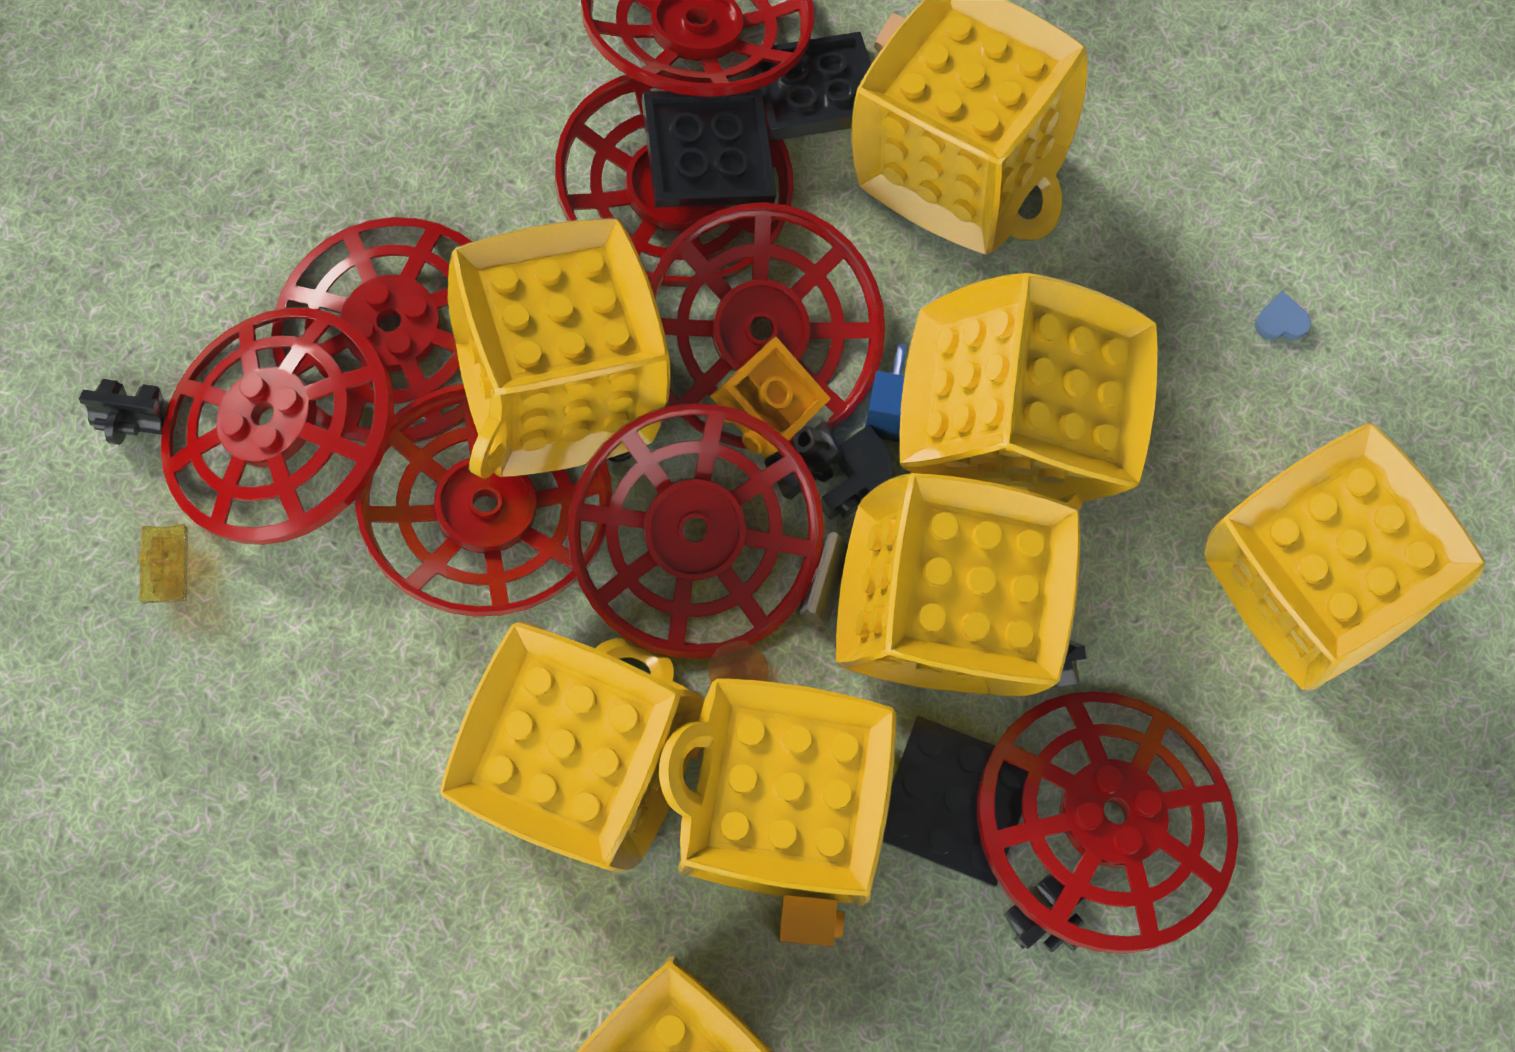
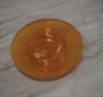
[708,641,768,683]

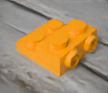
[710,337,831,458]

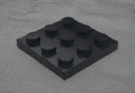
[748,32,872,141]
[642,89,777,208]
[882,716,1028,887]

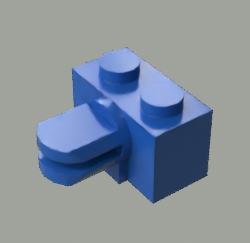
[865,343,907,443]

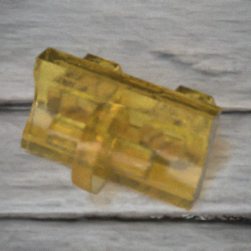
[137,524,188,604]

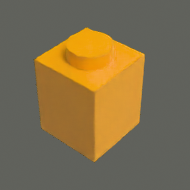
[779,895,845,947]

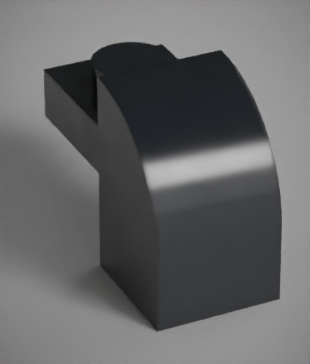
[821,425,893,520]

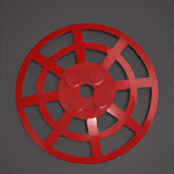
[581,0,814,97]
[555,73,794,287]
[649,202,886,449]
[271,217,473,443]
[161,308,394,545]
[355,384,612,617]
[567,402,824,659]
[977,691,1239,954]

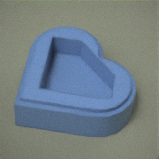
[1255,291,1311,340]

